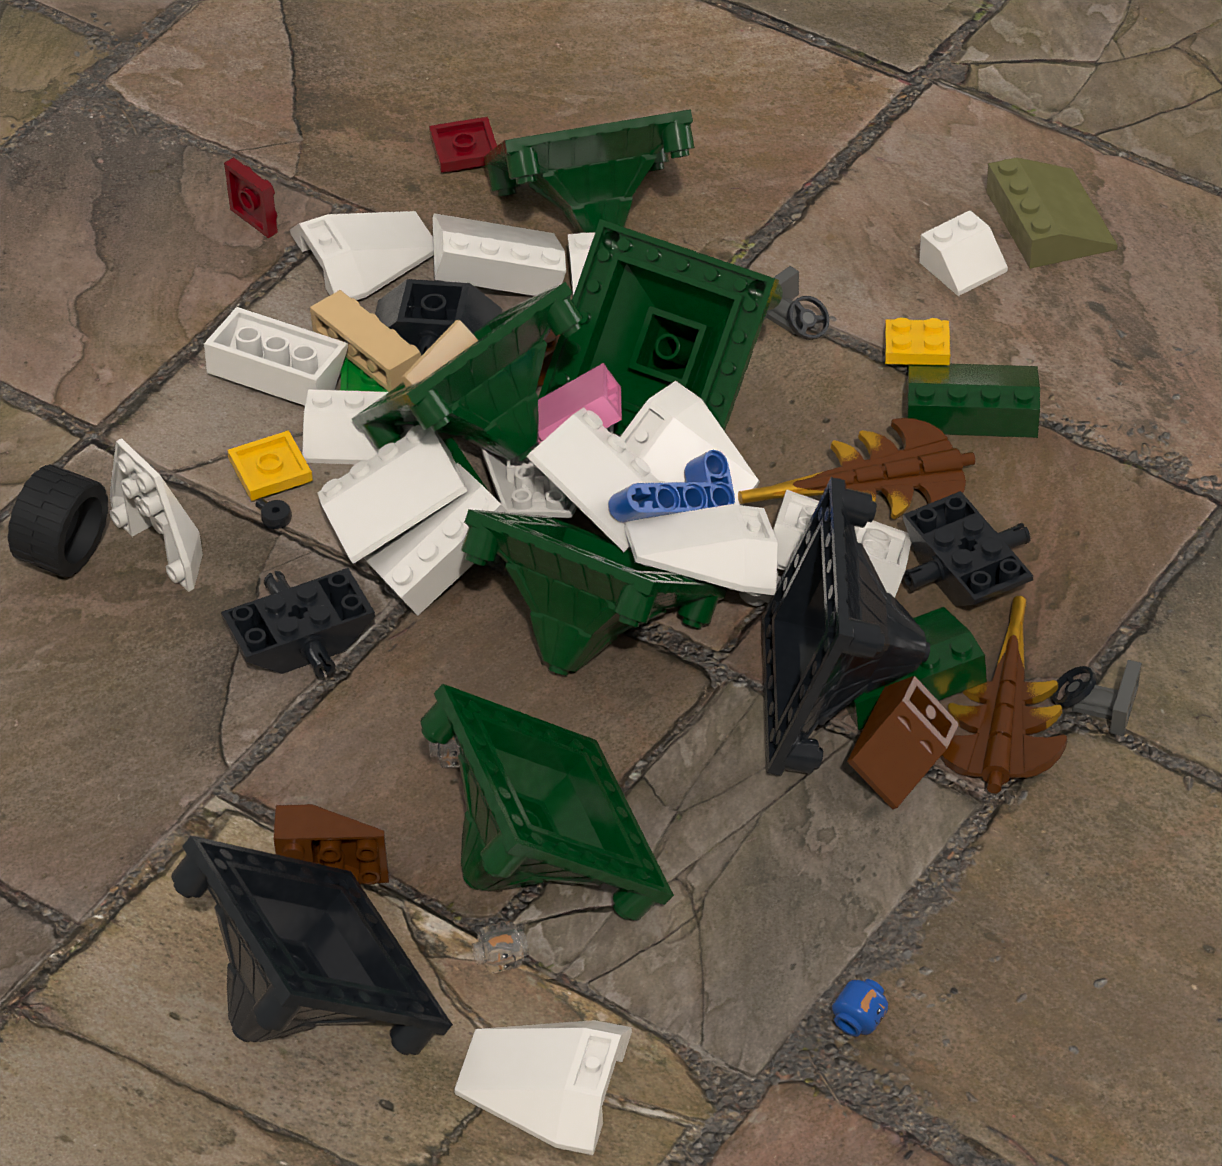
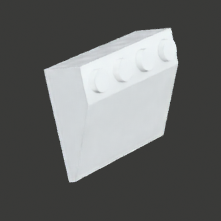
[432,213,566,296]
[526,407,666,552]
[317,425,467,564]
[363,463,508,616]
[773,489,911,598]

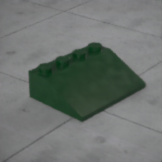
[907,363,1040,438]
[846,607,987,730]

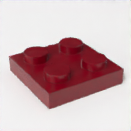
[429,117,497,173]
[224,157,278,238]

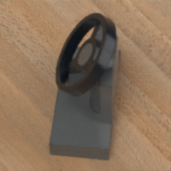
[763,266,830,340]
[1051,660,1142,736]

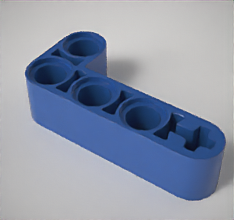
[608,449,735,522]

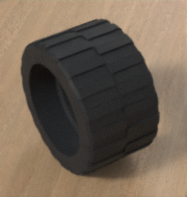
[7,464,108,577]

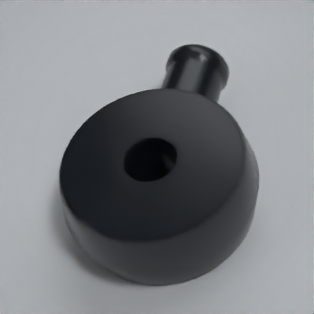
[255,498,292,529]

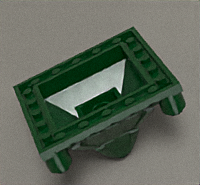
[484,109,695,233]
[538,219,783,435]
[351,282,584,462]
[461,509,728,676]
[420,684,674,921]

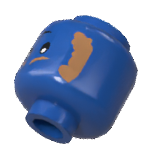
[832,979,888,1037]

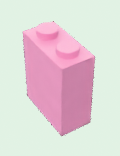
[538,363,622,444]

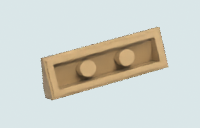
[402,320,478,387]

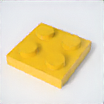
[885,318,950,365]
[227,430,313,501]

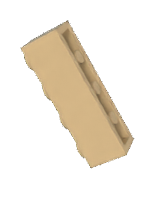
[310,290,421,392]

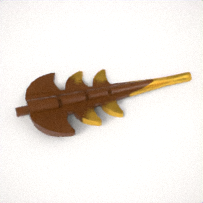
[738,418,975,519]
[940,596,1068,794]

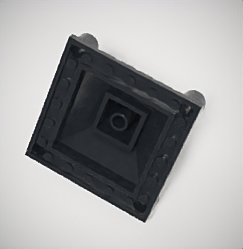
[762,477,930,776]
[171,836,453,1055]

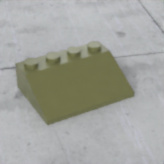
[986,157,1118,269]

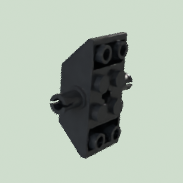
[375,277,503,356]
[903,491,1034,606]
[221,568,375,678]

